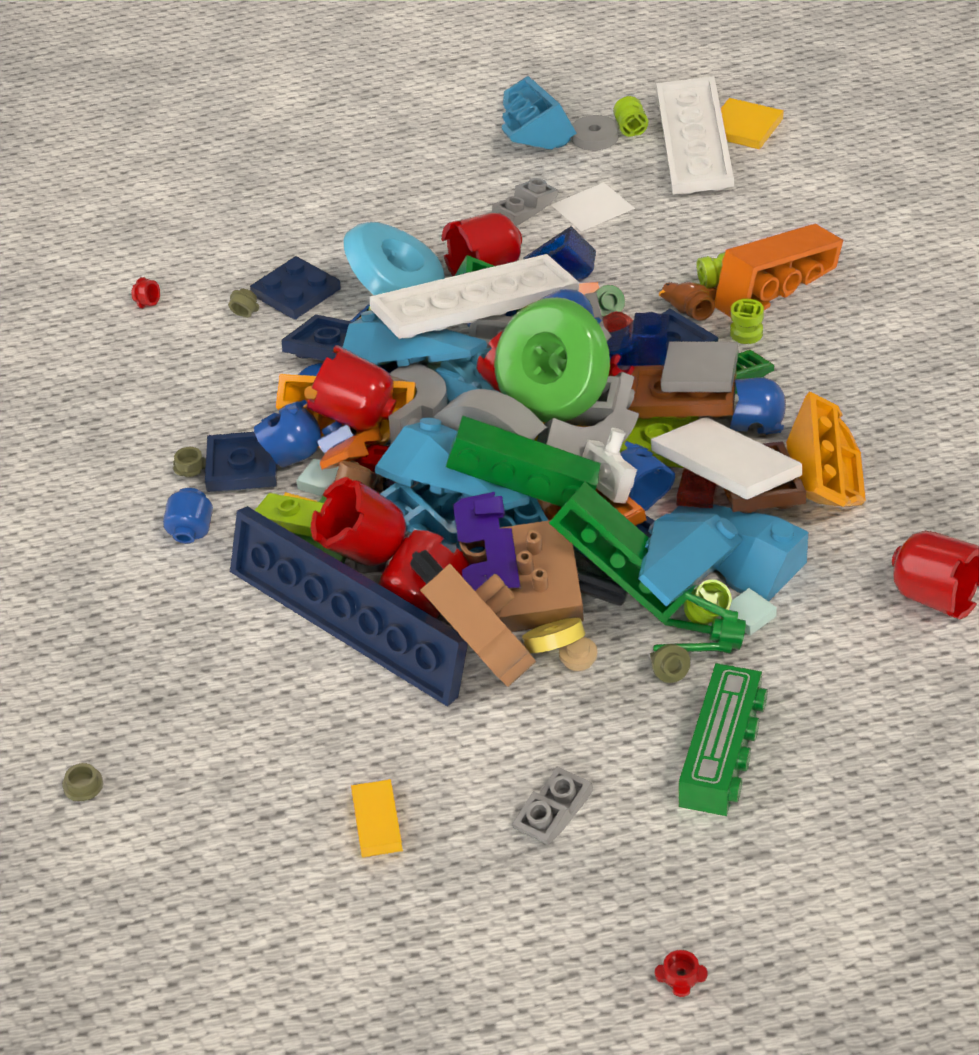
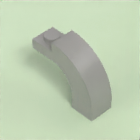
[389,363,448,444]
[537,372,639,457]
[433,389,546,440]

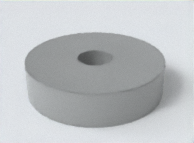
[571,115,619,151]

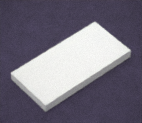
[651,417,802,500]

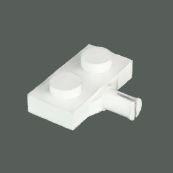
[582,428,637,503]

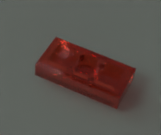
[676,468,718,508]

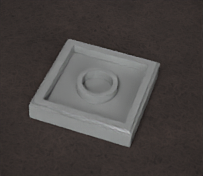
[661,342,739,392]

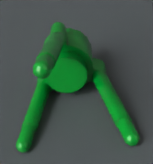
[653,591,746,654]

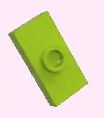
[255,493,324,536]

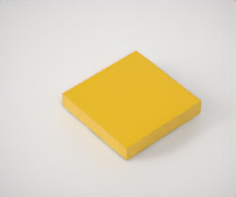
[721,98,784,150]

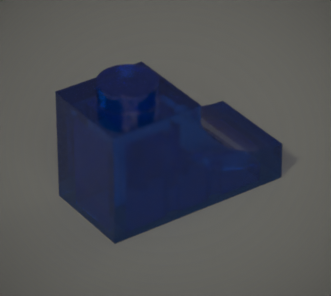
[523,226,596,280]
[607,312,669,366]

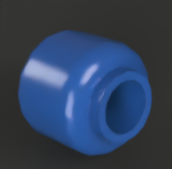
[163,488,213,544]

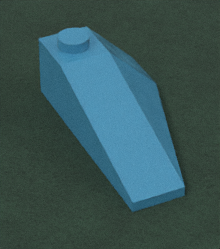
[671,499,809,602]

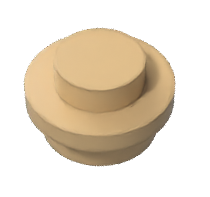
[559,637,598,671]

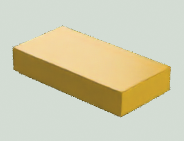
[351,779,403,858]

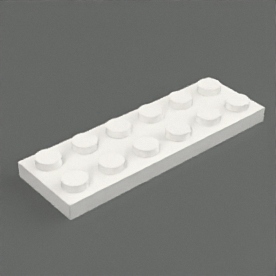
[656,76,734,195]
[370,254,579,339]

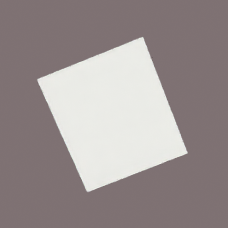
[551,183,635,231]

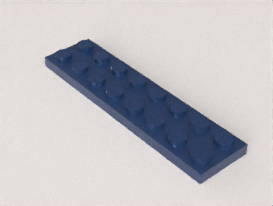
[230,506,468,707]

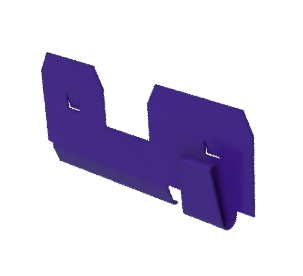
[453,492,521,591]

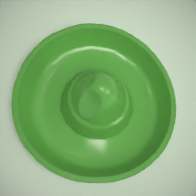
[494,297,610,422]

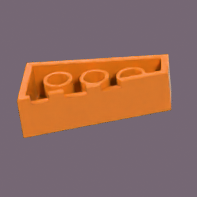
[714,223,843,318]

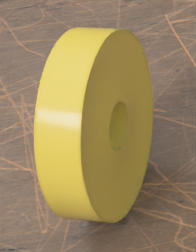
[522,618,585,653]

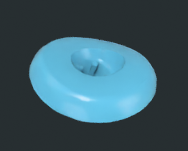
[344,222,445,295]

